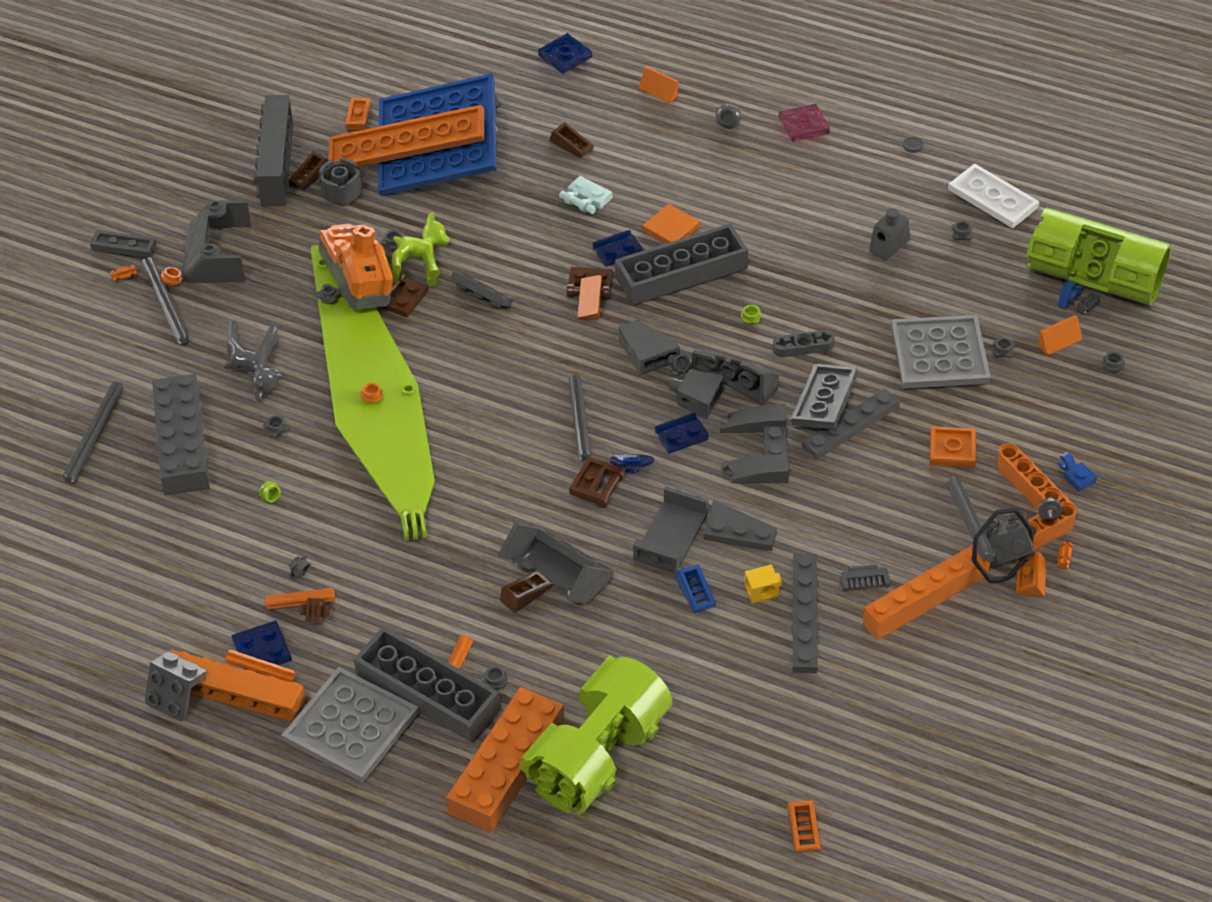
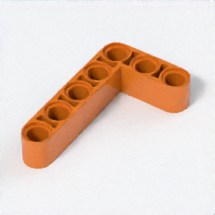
[997,443,1077,549]

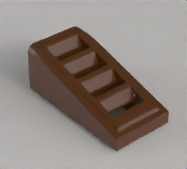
[549,122,594,158]
[288,151,328,190]
[500,571,552,613]

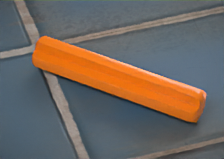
[265,588,335,609]
[448,635,473,669]
[225,650,296,682]

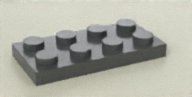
[791,364,858,429]

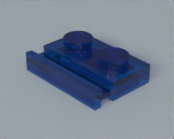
[592,230,643,267]
[655,412,709,454]

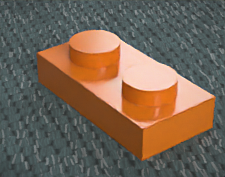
[345,98,371,131]

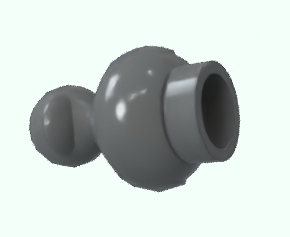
[715,104,741,128]

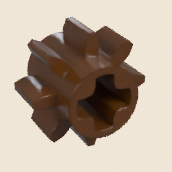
[300,598,330,623]

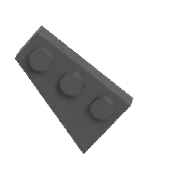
[704,499,776,551]

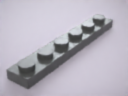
[793,554,817,673]

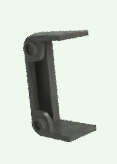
[182,200,252,283]
[497,523,614,605]

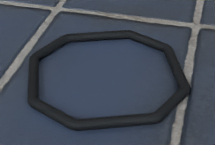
[971,508,1034,583]

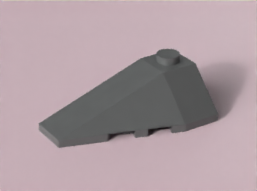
[692,350,779,405]

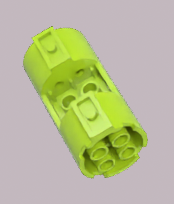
[1027,207,1172,306]
[519,655,672,815]

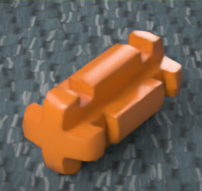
[110,265,137,282]
[1057,541,1073,569]

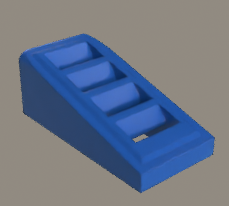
[675,564,716,613]

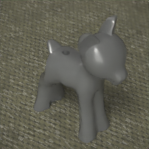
[224,321,282,402]

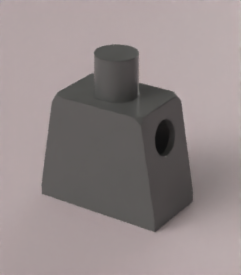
[869,208,910,261]
[669,370,724,419]

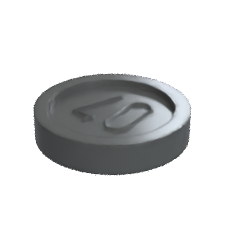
[903,136,924,153]

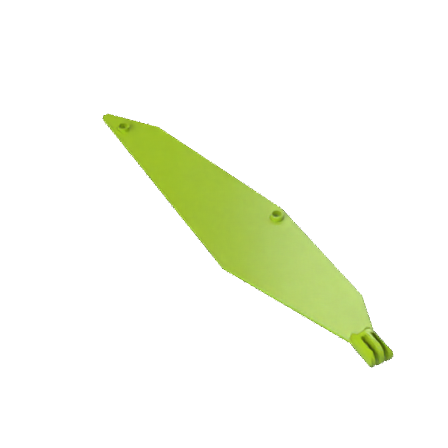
[310,245,435,541]

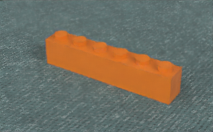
[862,545,990,640]
[170,650,306,722]

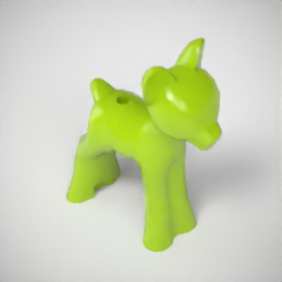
[391,211,450,286]

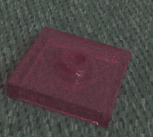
[778,104,830,142]

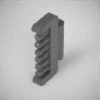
[841,563,890,592]

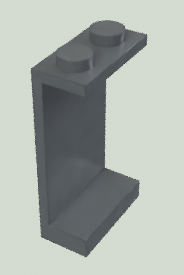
[633,486,708,574]

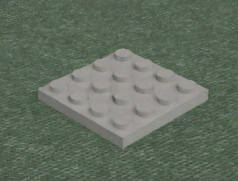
[891,315,991,389]
[281,667,419,783]

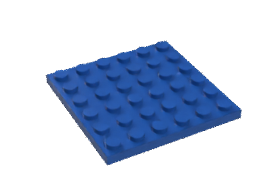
[378,73,497,196]

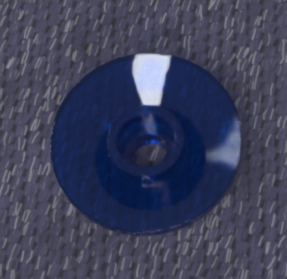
[609,454,655,474]

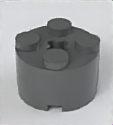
[319,158,362,207]

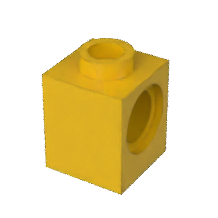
[744,564,782,603]

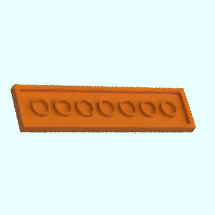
[328,105,484,167]

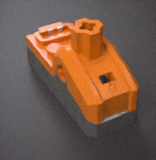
[318,224,393,309]

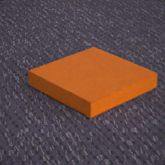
[642,204,701,244]
[930,426,976,468]

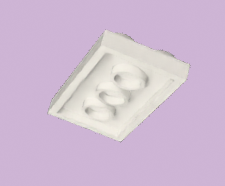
[948,164,1039,228]

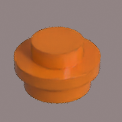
[161,267,182,286]
[361,383,383,403]

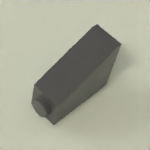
[619,320,680,375]

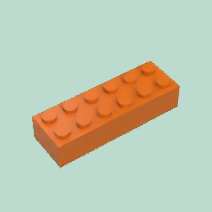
[446,687,564,833]

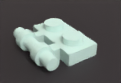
[559,176,613,214]

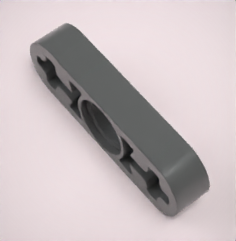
[773,330,835,357]

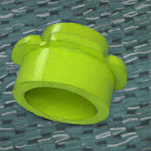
[741,305,762,324]
[259,481,281,503]

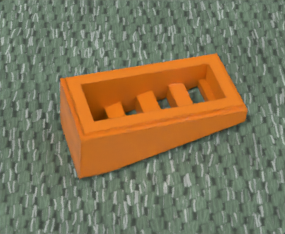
[786,800,821,853]

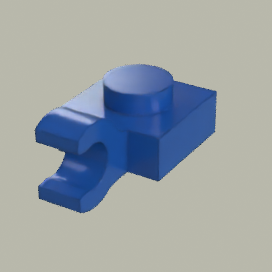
[1058,280,1083,308]
[1058,452,1097,492]

